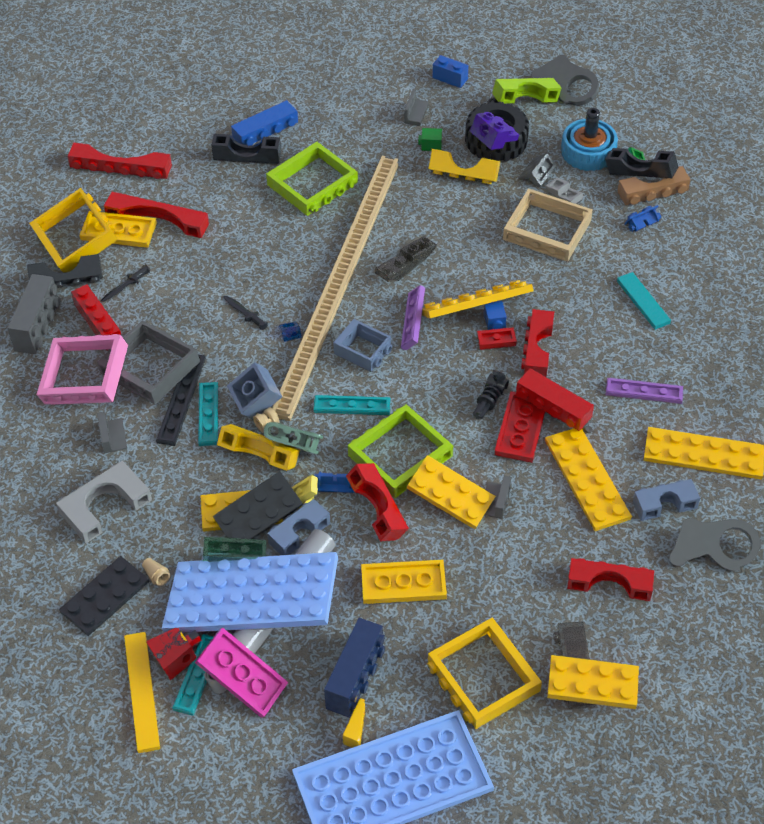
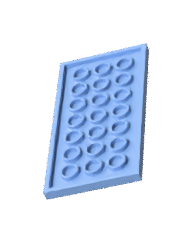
[162,552,338,633]
[292,710,494,824]

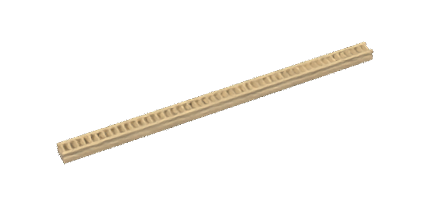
[273,156,398,421]

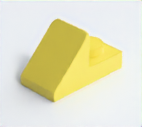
[292,475,318,508]

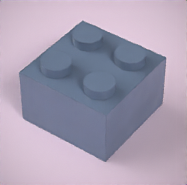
[227,362,282,419]

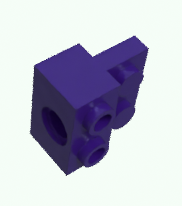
[470,112,519,150]

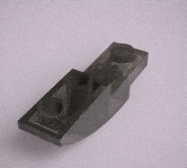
[375,236,437,282]

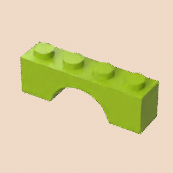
[492,78,561,104]

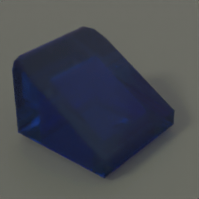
[279,321,302,342]

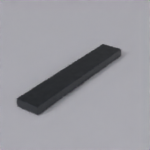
[156,354,206,446]

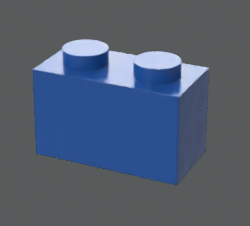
[432,55,469,88]

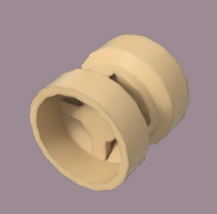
[253,407,280,433]

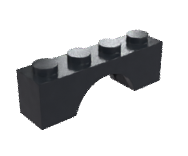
[211,134,281,164]
[605,148,679,179]
[27,254,103,288]

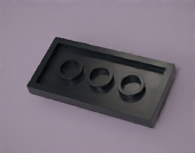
[213,471,303,550]
[59,556,150,636]

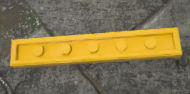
[124,632,160,753]

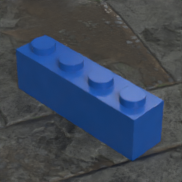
[231,100,298,146]

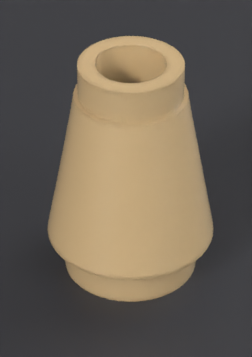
[142,558,170,586]

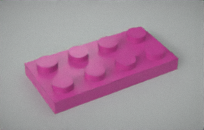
[195,627,288,718]

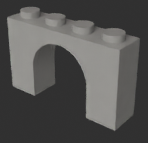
[56,460,152,543]

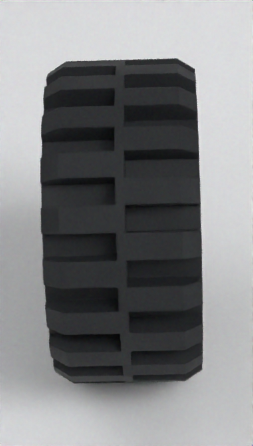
[465,101,529,162]

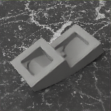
[545,178,583,204]

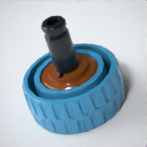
[561,108,618,171]

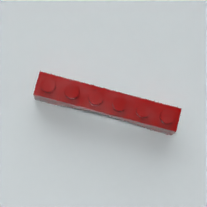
[68,142,172,179]
[104,191,209,238]

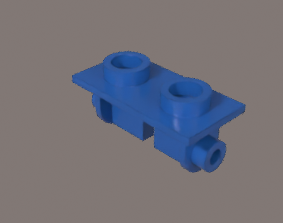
[624,205,661,232]
[315,472,354,493]

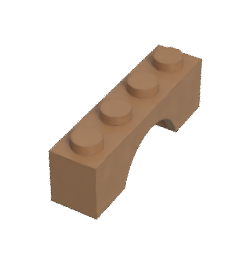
[617,166,691,205]

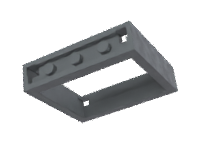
[97,320,200,405]

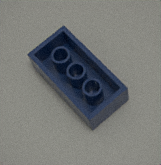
[324,618,385,718]

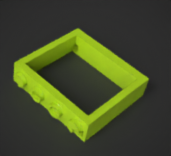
[266,142,358,216]
[348,404,453,499]

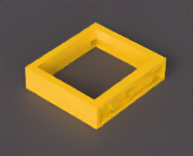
[29,188,118,273]
[427,617,542,729]

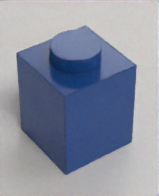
[484,301,507,330]

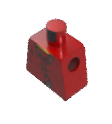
[146,628,202,680]

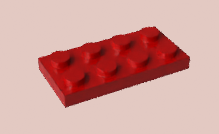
[494,391,545,463]

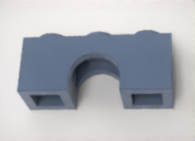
[633,479,700,521]
[267,499,330,555]

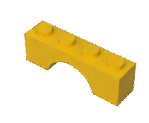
[428,149,500,184]
[217,424,300,471]

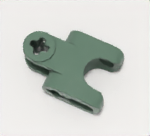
[264,422,324,454]

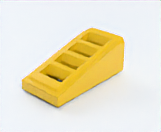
[343,698,365,748]

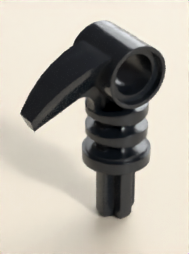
[473,369,509,420]

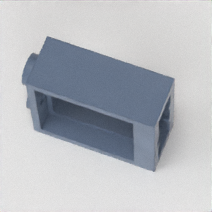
[333,319,392,372]

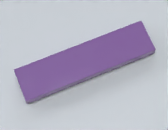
[401,285,425,350]
[605,378,683,404]

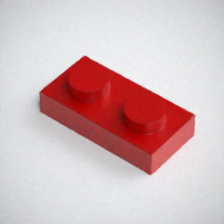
[477,327,517,350]

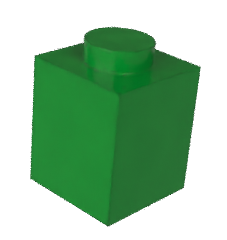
[418,128,442,151]

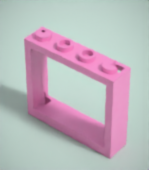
[37,334,128,405]

